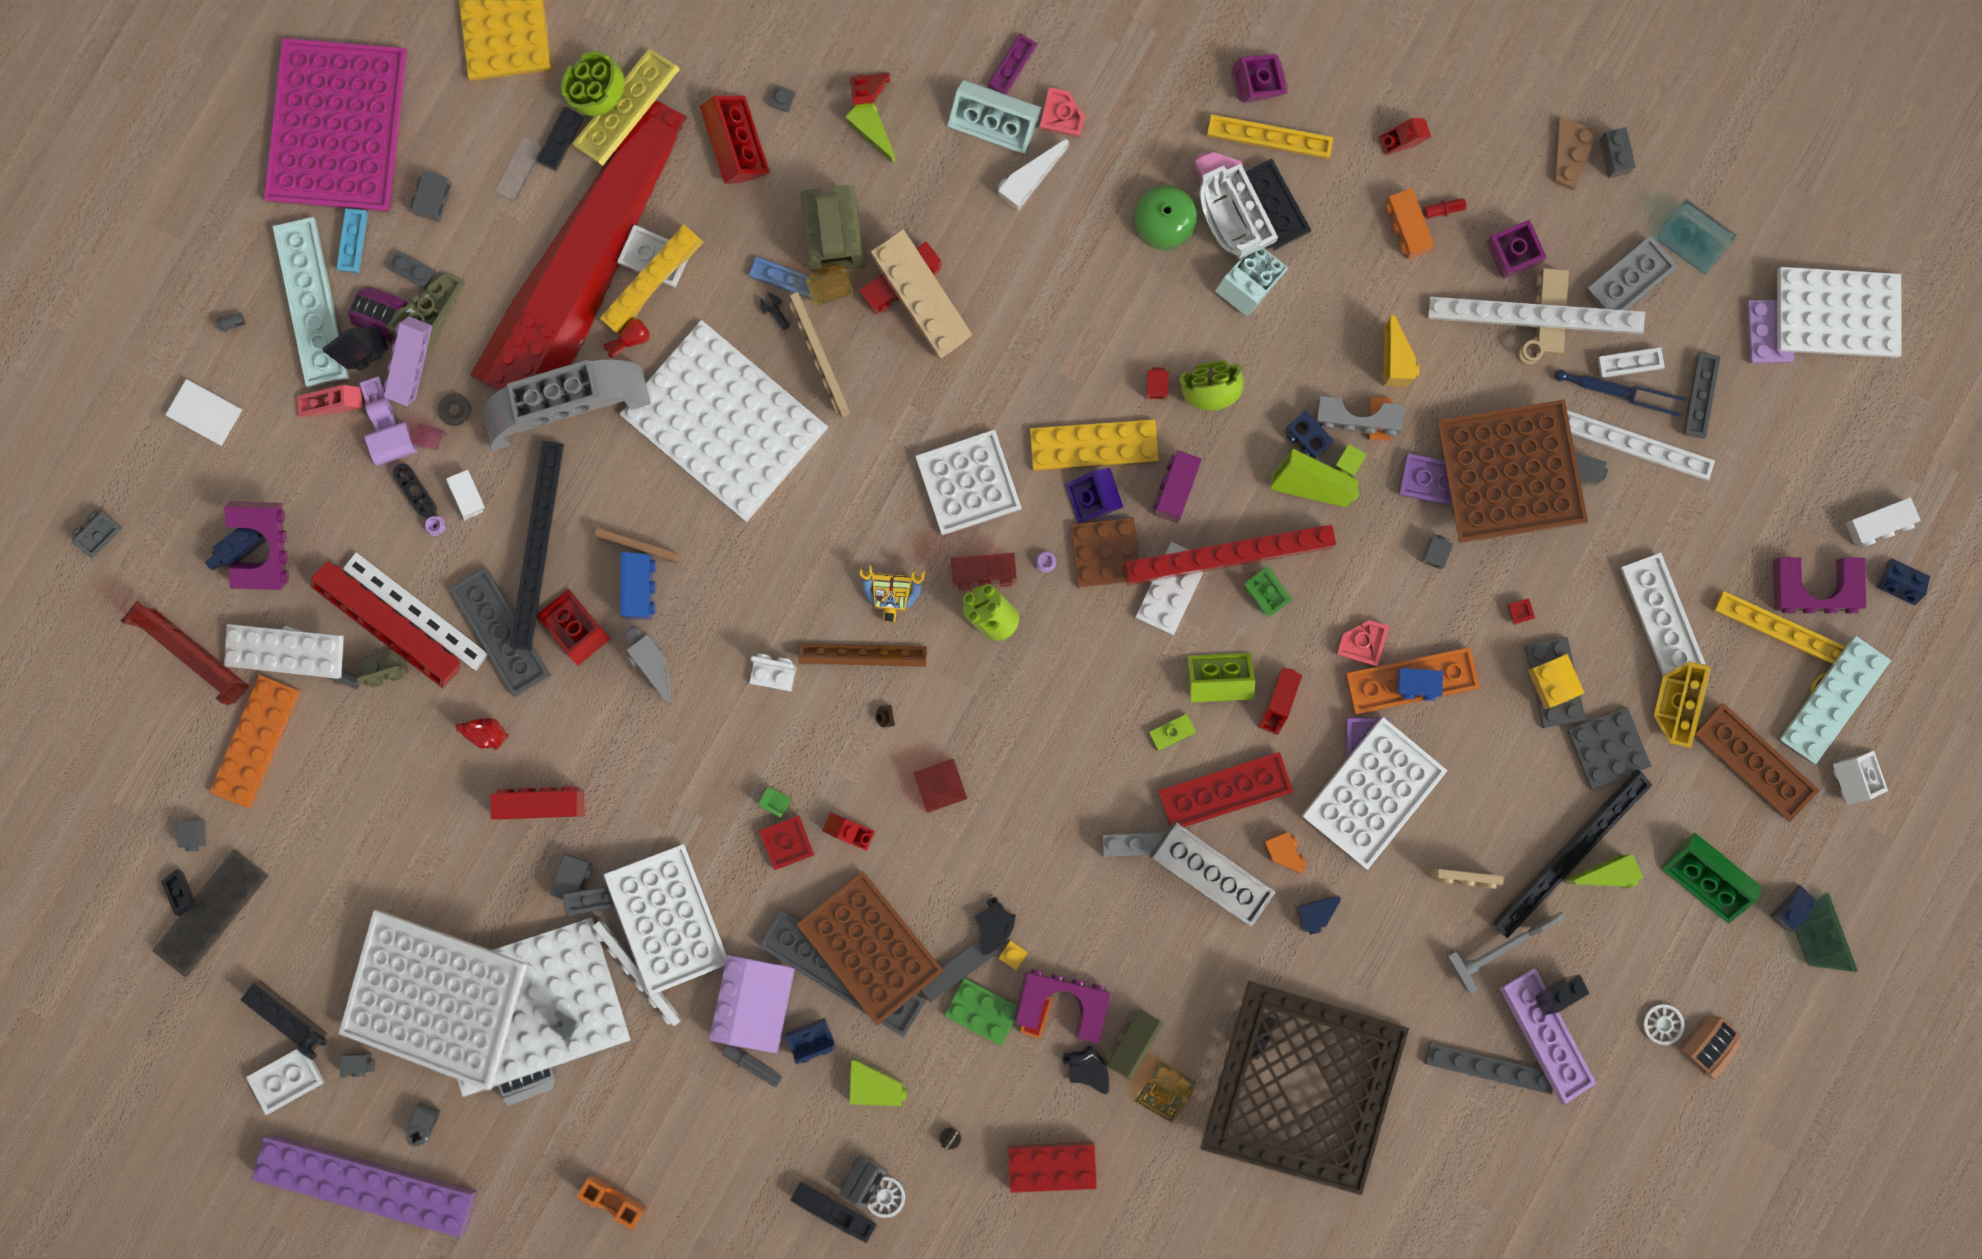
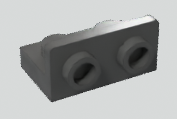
[72,509,122,559]

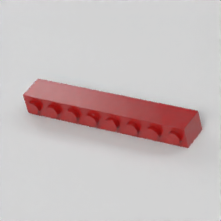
[310,561,460,689]

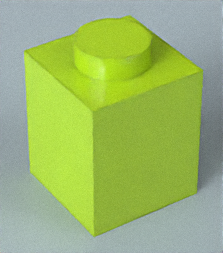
[1334,444,1367,478]

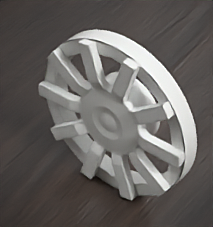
[1643,1004,1684,1045]
[867,1176,905,1218]

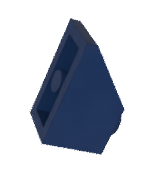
[1770,885,1816,931]
[1296,895,1341,935]

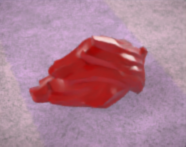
[455,718,509,750]

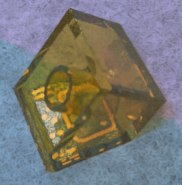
[1134,1061,1196,1123]

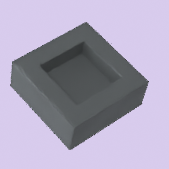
[769,85,796,113]

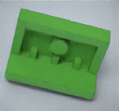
[1244,566,1293,617]

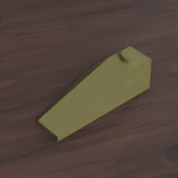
[386,272,465,357]

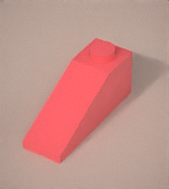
[297,385,363,417]

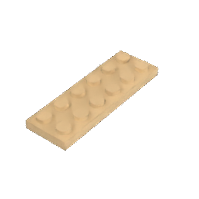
[789,292,850,417]

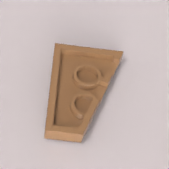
[1554,116,1598,190]

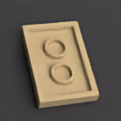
[1431,869,1504,889]

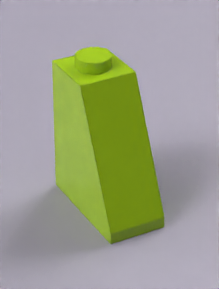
[850,1059,907,1106]

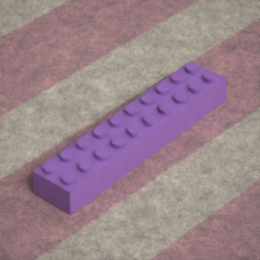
[252,1134,477,1237]

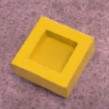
[999,940,1028,970]

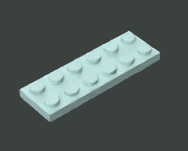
[1778,636,1892,765]

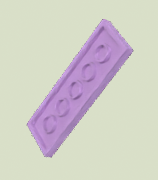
[1500,968,1596,1104]

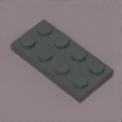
[1525,637,1586,728]

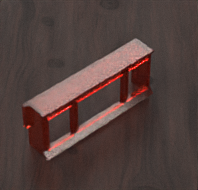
[121,601,250,705]

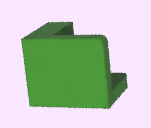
[758,787,791,817]

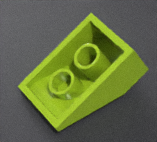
[1564,854,1644,889]

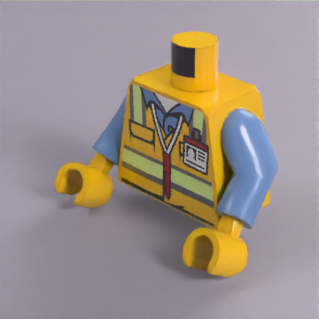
[860,565,926,623]

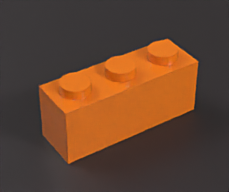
[1385,188,1435,259]

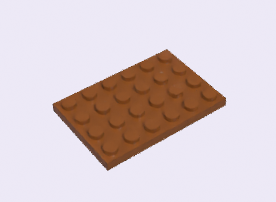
[796,871,944,1026]

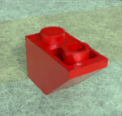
[1379,118,1432,155]
[822,812,875,851]

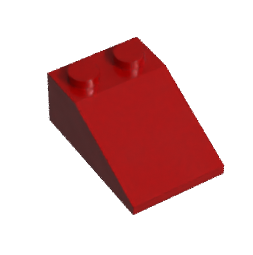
[537,589,610,666]

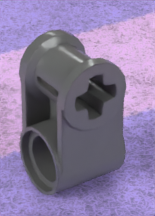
[406,1102,440,1147]

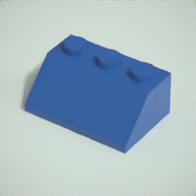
[620,552,656,620]

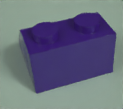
[1065,468,1123,524]

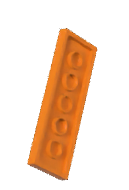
[1346,647,1480,715]
[209,675,300,808]

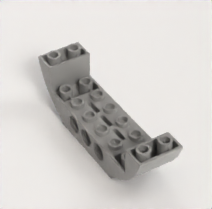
[482,360,651,452]

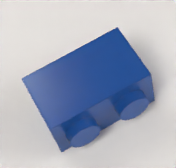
[1396,668,1443,701]

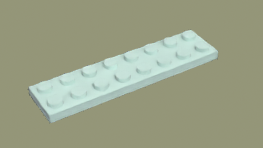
[273,217,349,388]

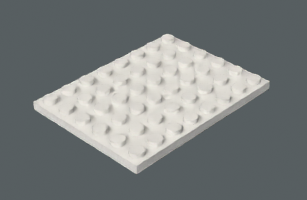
[620,320,828,522]
[339,910,527,1090]
[458,918,631,1097]

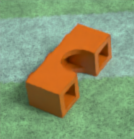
[576,1175,647,1230]

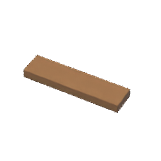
[594,528,679,563]

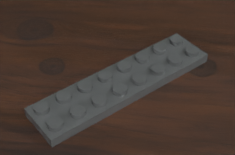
[759,910,927,1037]

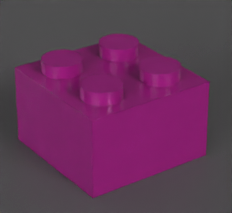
[1486,219,1547,279]

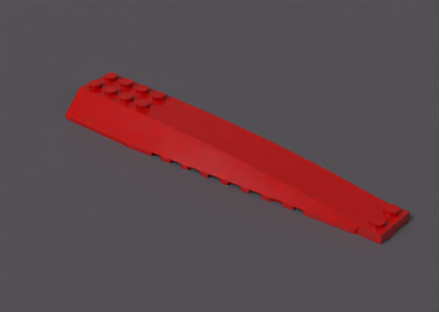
[470,100,686,390]

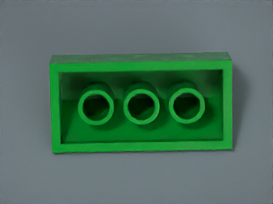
[1662,832,1762,924]

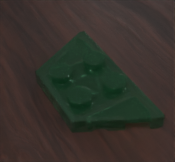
[1795,892,1858,972]

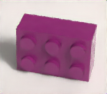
[1152,450,1202,524]

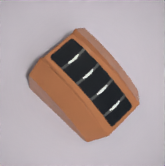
[1678,1015,1741,1080]

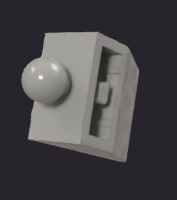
[625,627,674,703]

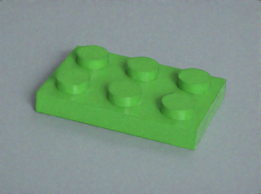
[944,978,1017,1046]

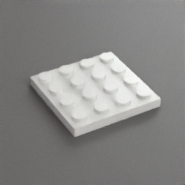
[916,430,1022,536]

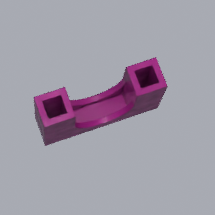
[224,501,289,590]
[1773,557,1866,614]
[1013,969,1111,1044]

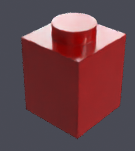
[1146,367,1169,400]

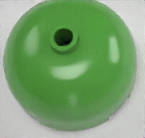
[1134,185,1197,250]

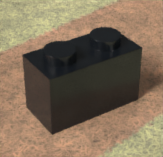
[1535,974,1590,1015]

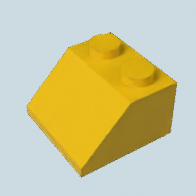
[1528,654,1584,709]

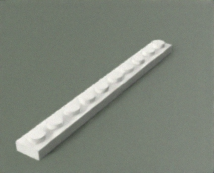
[1428,297,1645,334]

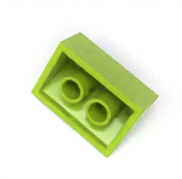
[1187,653,1255,702]

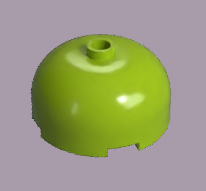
[561,51,625,116]
[1179,360,1244,411]

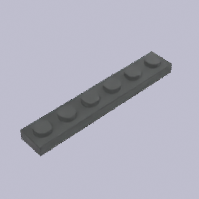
[1425,1043,1553,1094]

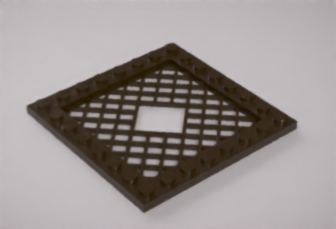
[1200,980,1409,1195]

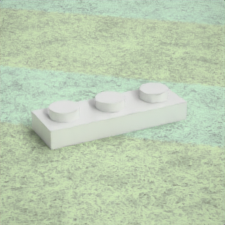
[1597,347,1665,379]

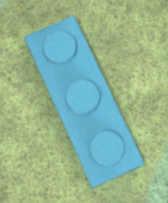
[337,208,368,274]

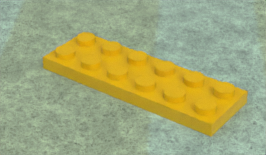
[1030,420,1159,471]

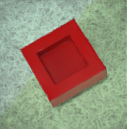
[1507,598,1535,625]

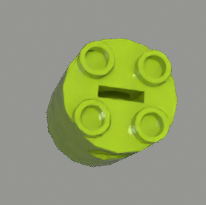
[963,584,1019,641]

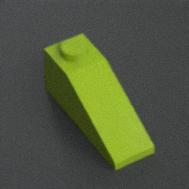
[846,103,895,163]

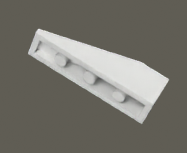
[997,139,1069,211]

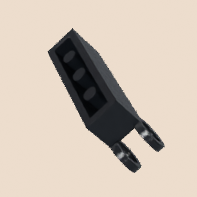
[240,981,328,1060]

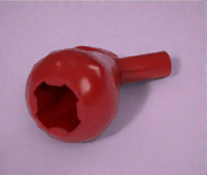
[603,318,650,358]

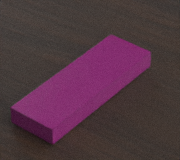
[988,33,1037,95]

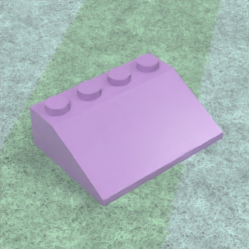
[709,955,795,1053]

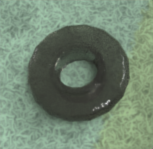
[438,393,471,426]

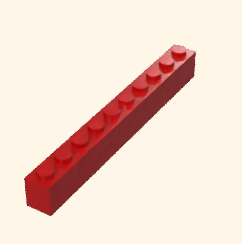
[1123,524,1336,586]

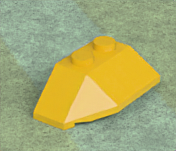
[1654,661,1711,748]

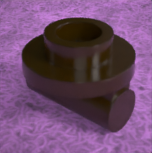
[875,705,895,727]
[940,1127,961,1151]

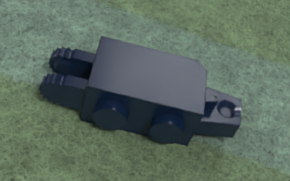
[205,528,266,571]

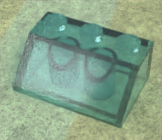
[1655,198,1736,275]

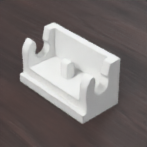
[446,470,485,521]

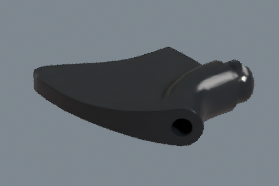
[974,897,1016,955]
[1063,1045,1109,1094]

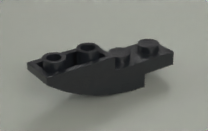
[790,1181,877,1243]

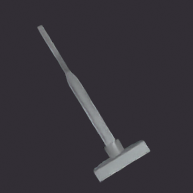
[1446,912,1566,994]

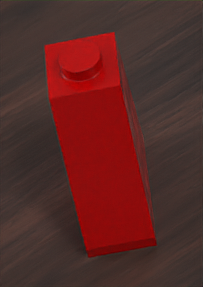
[1258,667,1302,735]

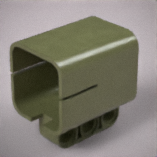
[800,185,865,273]

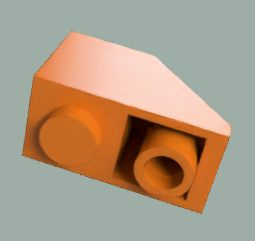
[1263,832,1306,873]

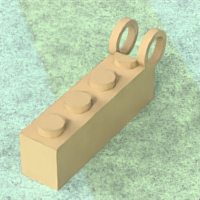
[1518,268,1569,365]

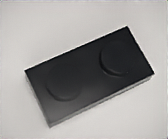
[161,869,196,917]

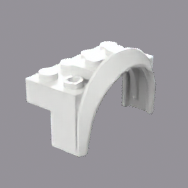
[1200,163,1278,259]

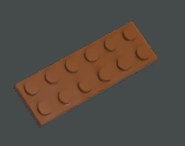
[1695,703,1819,822]

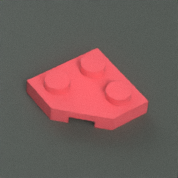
[1040,87,1085,138]
[1336,620,1389,667]

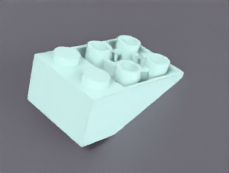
[1215,248,1288,317]

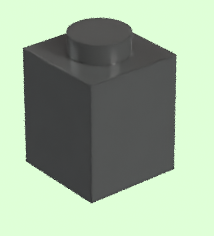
[1421,535,1453,570]
[176,820,206,852]

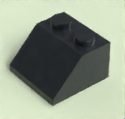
[322,327,389,371]

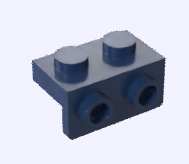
[1877,558,1930,605]
[785,1018,836,1064]

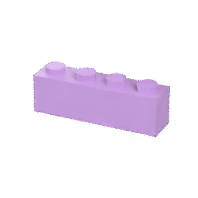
[384,316,432,406]

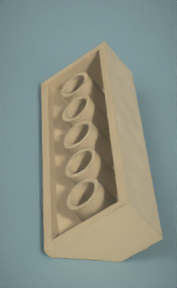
[868,229,972,358]

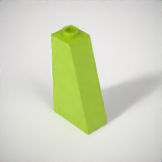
[1270,449,1359,508]

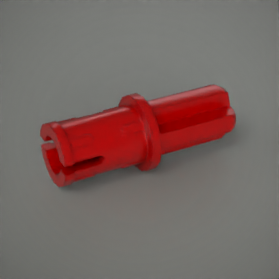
[1424,198,1467,219]

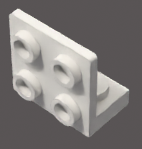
[750,653,796,692]

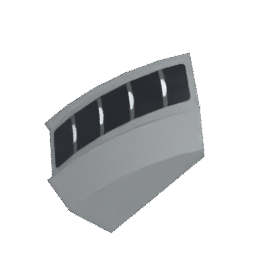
[498,1067,555,1106]

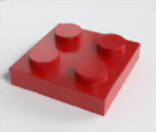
[760,815,815,871]

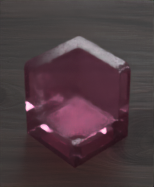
[413,423,447,450]

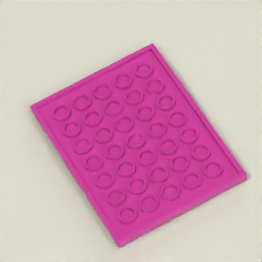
[264,38,407,212]

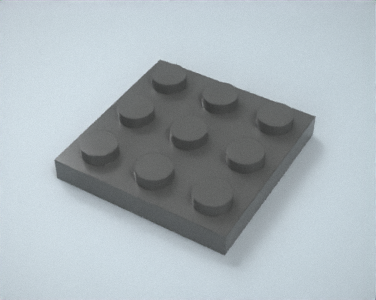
[1567,707,1651,789]

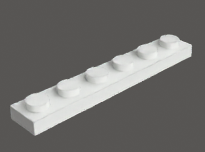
[593,920,683,1026]

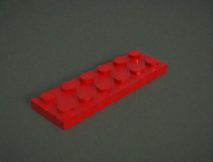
[1159,752,1293,827]

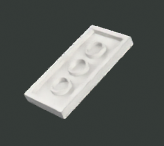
[1135,542,1203,636]

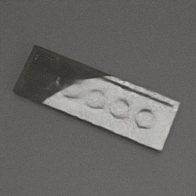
[152,849,269,977]

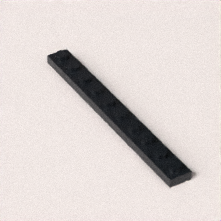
[510,441,564,651]
[1492,769,1652,939]

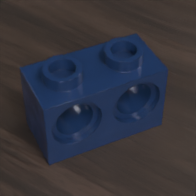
[1285,410,1334,459]

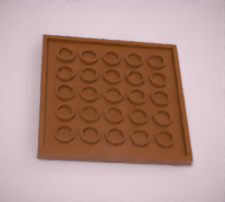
[1437,399,1588,544]

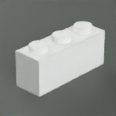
[1845,497,1921,547]

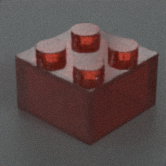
[913,758,968,813]

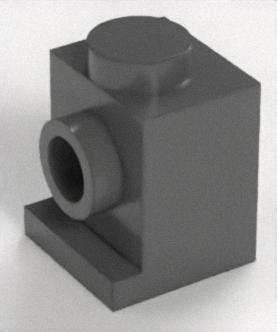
[340,1053,375,1078]

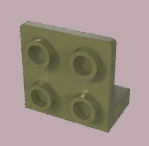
[357,650,409,687]

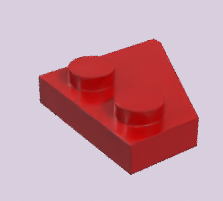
[850,73,890,105]

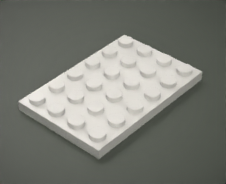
[1777,267,1901,358]
[1301,717,1448,870]
[603,844,727,996]

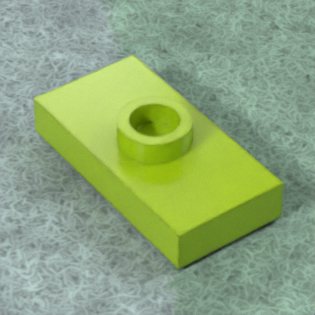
[1149,714,1196,751]

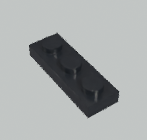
[536,106,584,171]

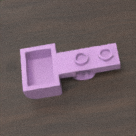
[359,376,418,466]

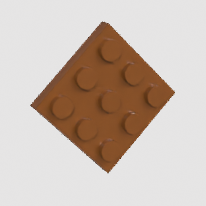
[1071,518,1138,588]

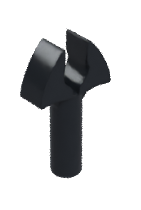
[760,293,790,330]

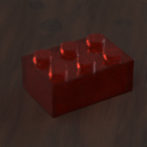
[951,553,1017,591]

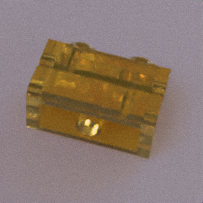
[805,265,854,307]

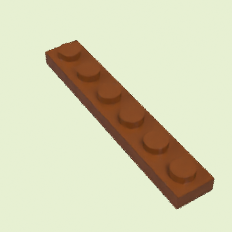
[798,643,927,667]

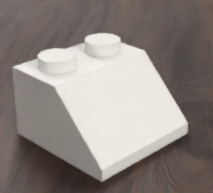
[1833,751,1888,805]

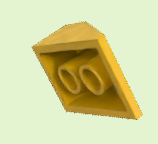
[1384,315,1419,387]

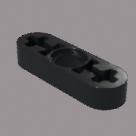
[393,463,437,518]

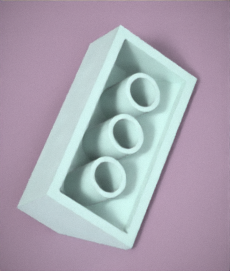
[948,80,1041,154]

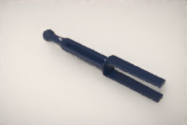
[1554,369,1686,417]

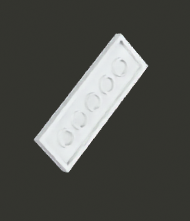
[1620,553,1706,676]
[224,624,344,679]

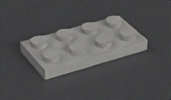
[1586,235,1678,310]

